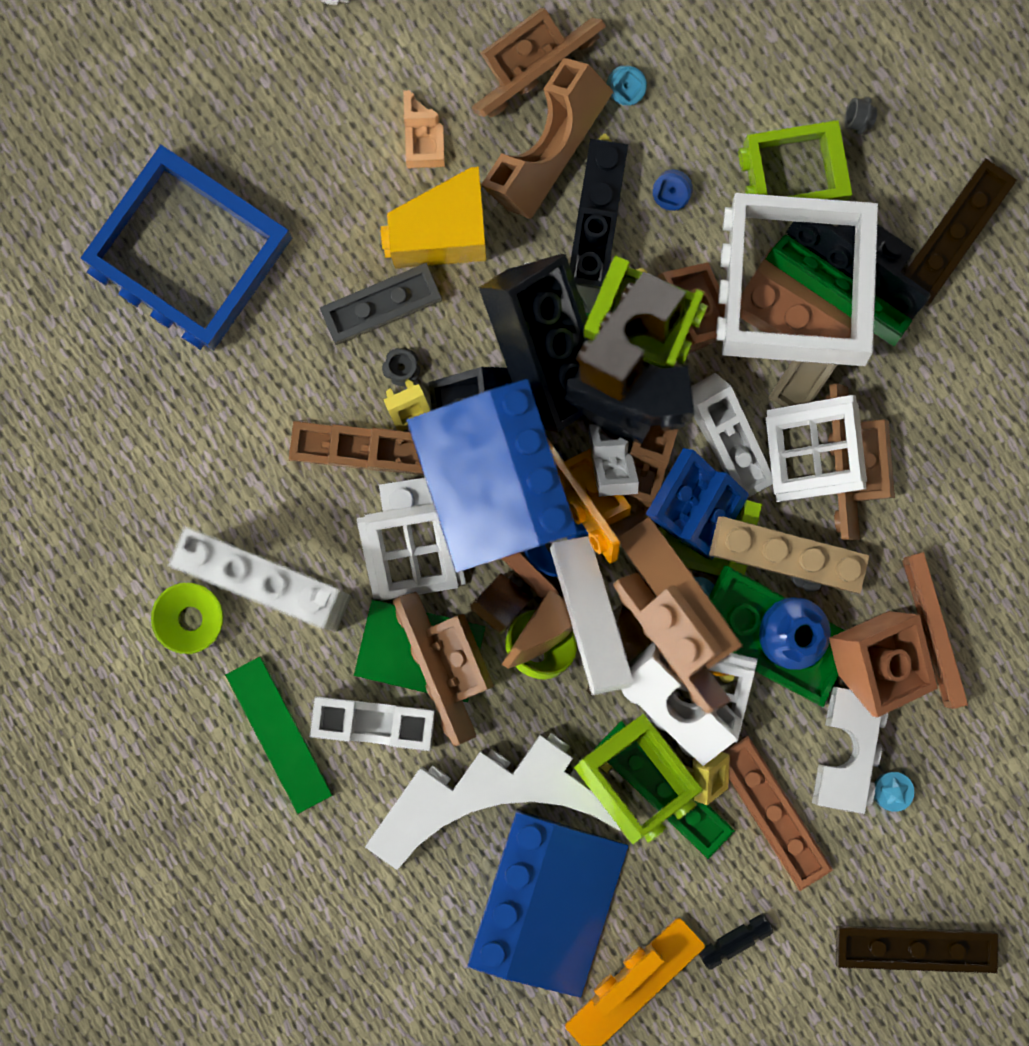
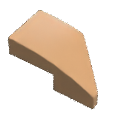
[403,90,445,168]

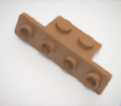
[471,8,606,117]
[825,383,895,541]
[613,573,730,714]
[393,592,494,747]

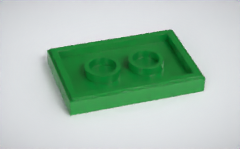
[353,600,486,703]

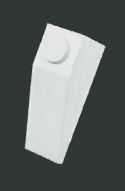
[691,373,773,498]

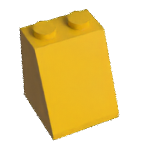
[381,167,486,268]

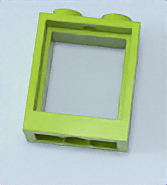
[738,120,853,201]
[574,713,703,845]

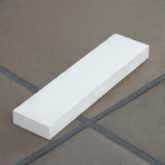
[550,537,633,695]

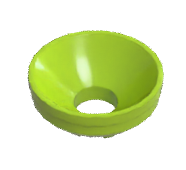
[151,582,224,654]
[505,610,577,680]

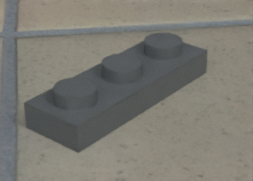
[319,263,442,345]

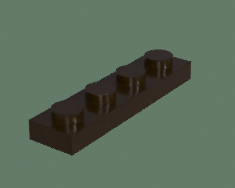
[903,158,1017,307]
[836,925,998,974]

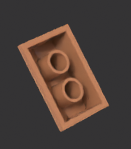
[740,247,851,339]

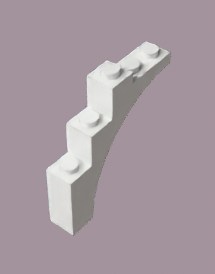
[365,733,621,870]

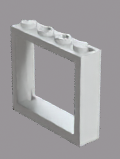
[716,193,878,366]
[168,527,351,632]

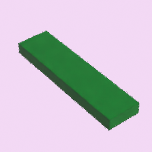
[766,235,912,347]
[225,656,333,814]
[594,721,735,859]

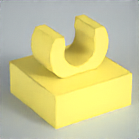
[383,380,431,431]
[684,752,730,805]

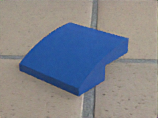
[646,448,749,560]

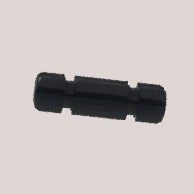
[699,914,773,970]

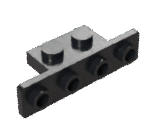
[786,221,931,320]

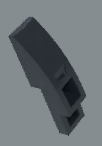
[570,138,628,289]

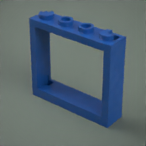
[81,144,292,351]

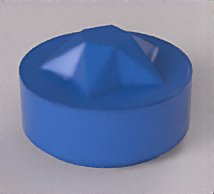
[653,170,693,211]

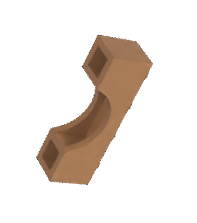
[481,58,614,219]

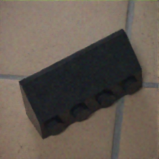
[478,254,593,433]

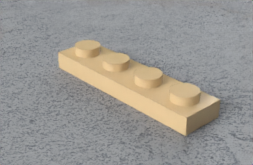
[709,517,869,594]

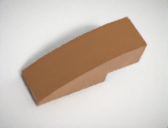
[502,587,607,669]

